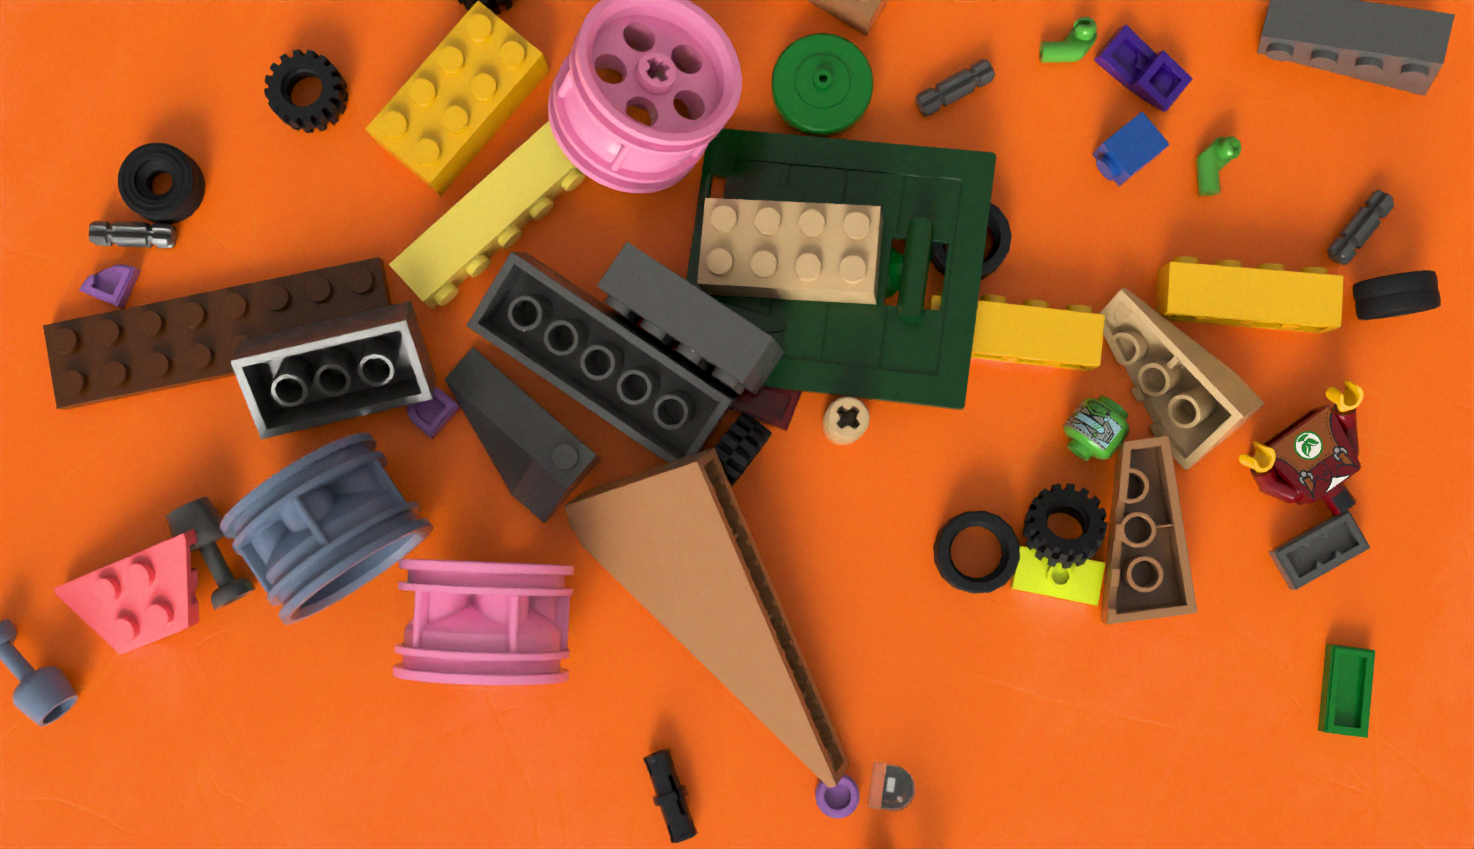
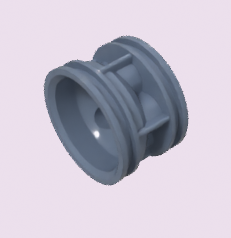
[220,433,433,625]

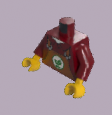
[1239,379,1364,515]

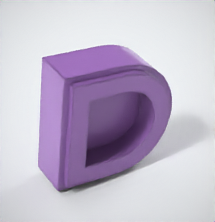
[407,387,461,439]

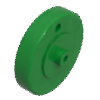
[771,33,873,137]

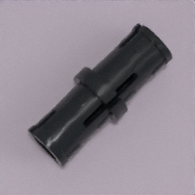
[643,748,698,843]

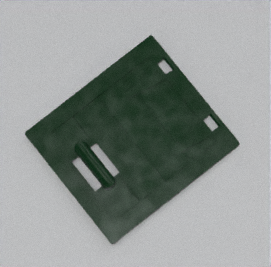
[676,128,996,410]

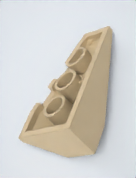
[1099,288,1265,470]

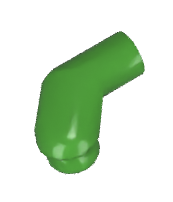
[1196,136,1242,196]

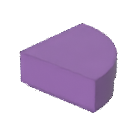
[79,264,141,309]

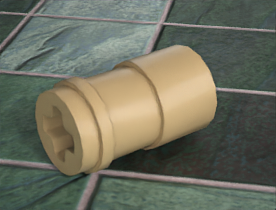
[822,396,870,446]

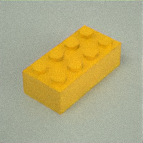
[365,1,550,196]

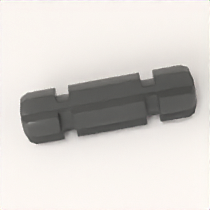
[915,59,995,116]
[1327,190,1394,265]
[88,221,177,248]

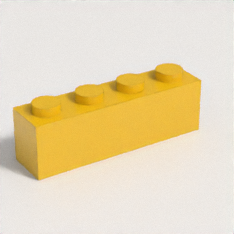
[1155,256,1344,334]
[926,290,1105,372]

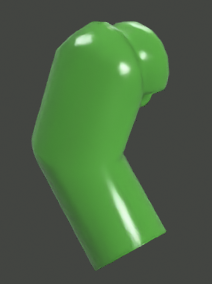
[1039,17,1097,63]

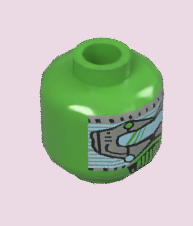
[1063,395,1130,461]

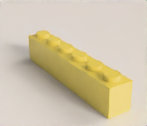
[389,121,586,309]

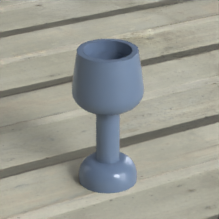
[0,619,78,727]

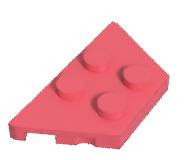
[54,529,199,655]

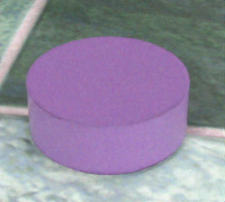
[815,773,860,818]

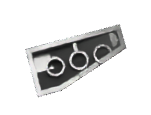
[445,347,602,523]

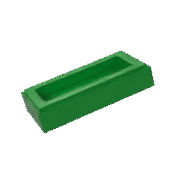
[1318,644,1375,738]

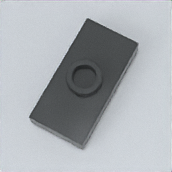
[1268,510,1371,590]

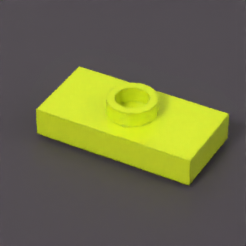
[1010,546,1105,606]

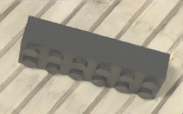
[466,252,739,463]

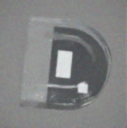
[867,761,915,811]

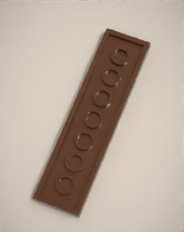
[43,257,391,410]

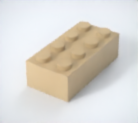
[697,198,883,305]

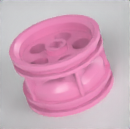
[548,0,742,193]
[392,559,574,685]

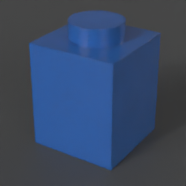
[1093,112,1170,187]

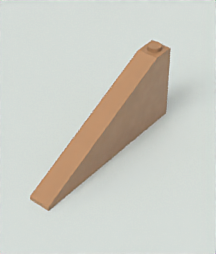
[564,448,850,788]

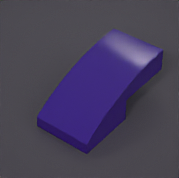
[1093,25,1193,112]

